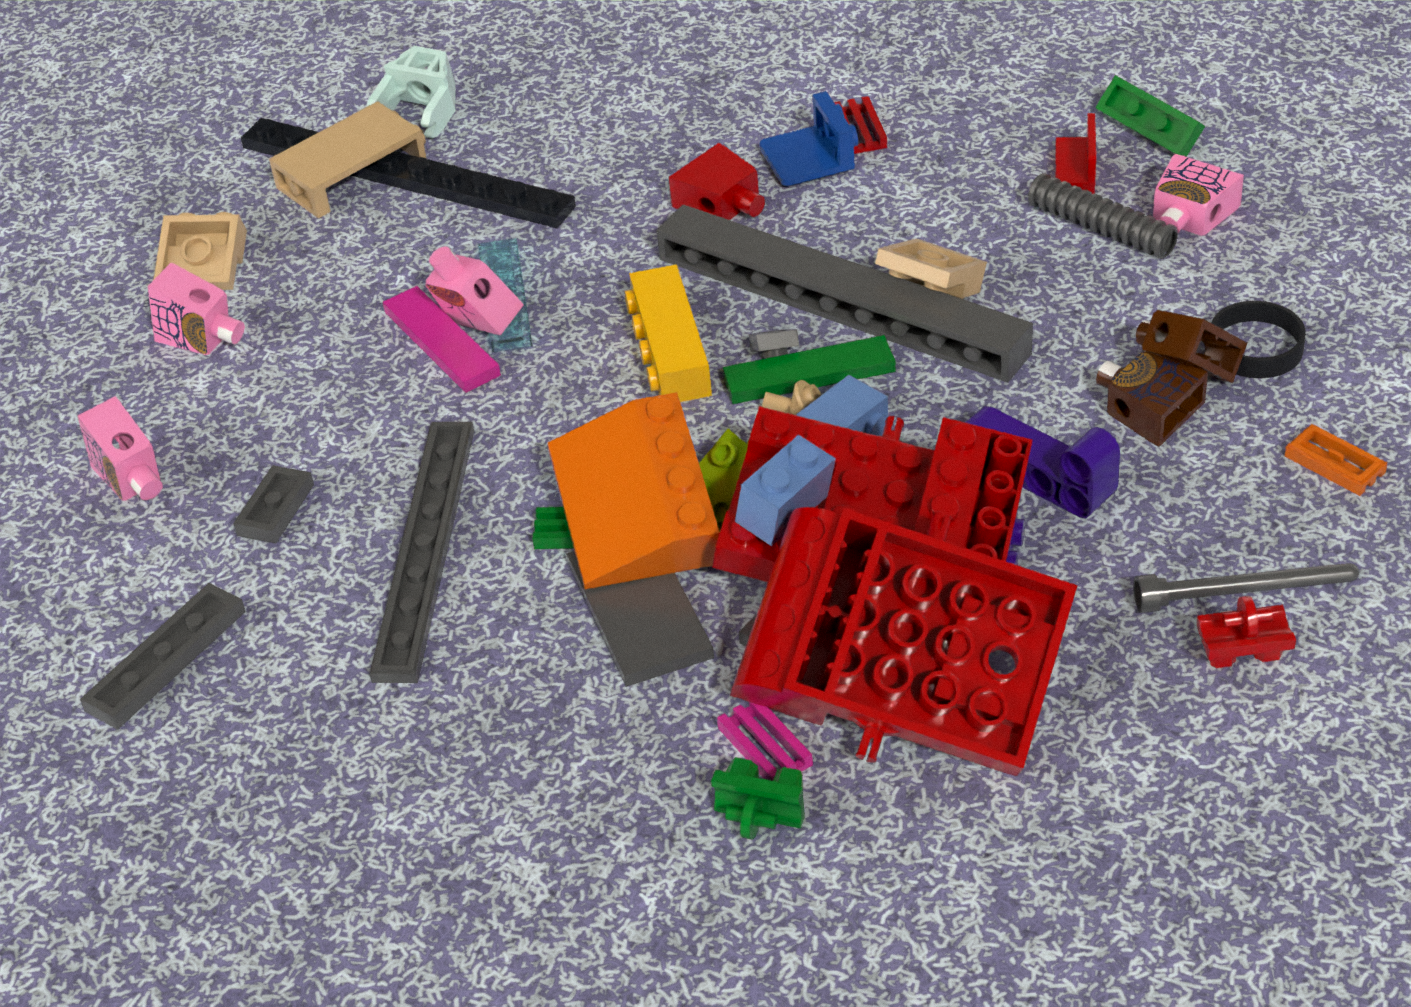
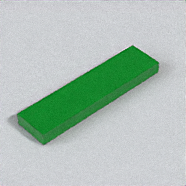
[723,335,896,404]

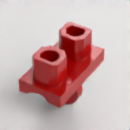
[1196,596,1296,668]

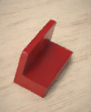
[1055,113,1096,194]

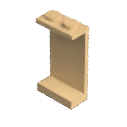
[269,101,427,218]

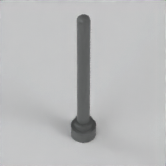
[1133,563,1359,613]

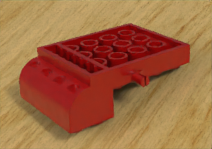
[712,406,1033,582]
[730,507,1078,776]

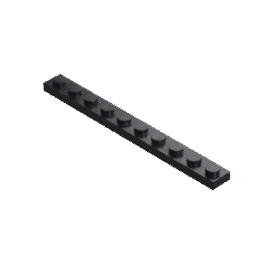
[241,118,576,228]

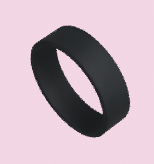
[1211,301,1306,378]

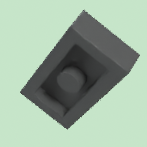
[233,465,314,544]

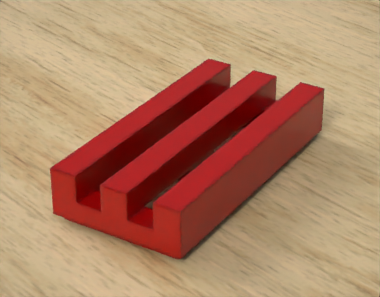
[834,96,888,154]

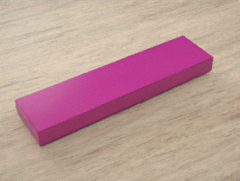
[383,286,501,393]

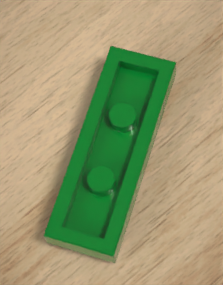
[1095,75,1205,157]

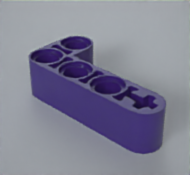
[965,406,1120,518]

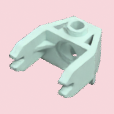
[366,45,455,139]

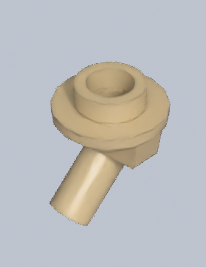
[762,380,822,415]

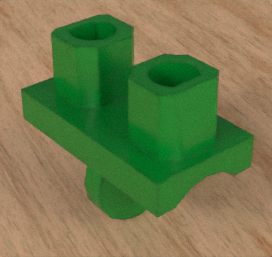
[711,757,805,840]

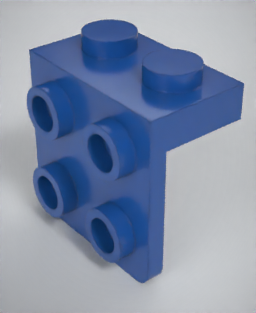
[760,91,858,186]

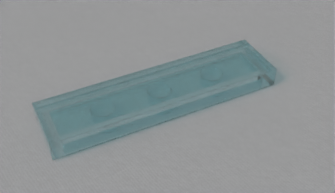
[478,238,533,352]

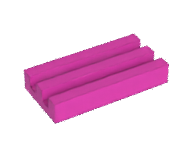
[717,702,813,781]

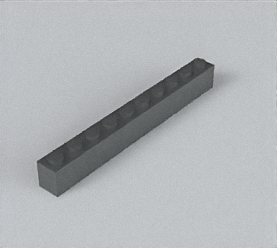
[656,205,1033,383]

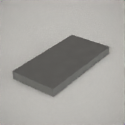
[566,551,714,687]

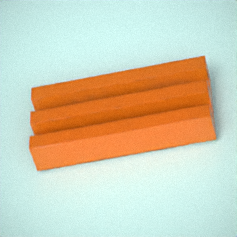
[1285,424,1387,496]

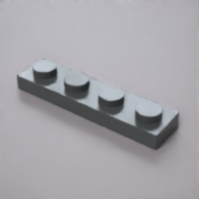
[80,583,246,730]

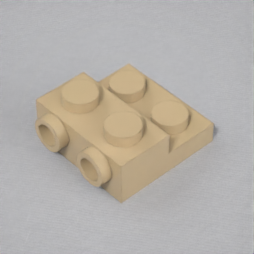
[153,212,247,290]
[875,238,987,299]

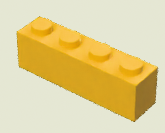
[624,264,712,402]

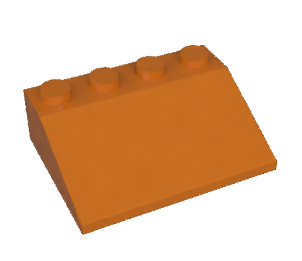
[548,392,720,589]

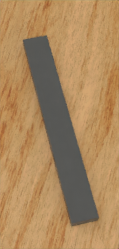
[370,422,474,683]

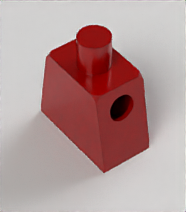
[669,143,765,220]

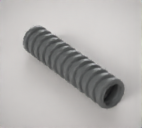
[1028,173,1178,259]

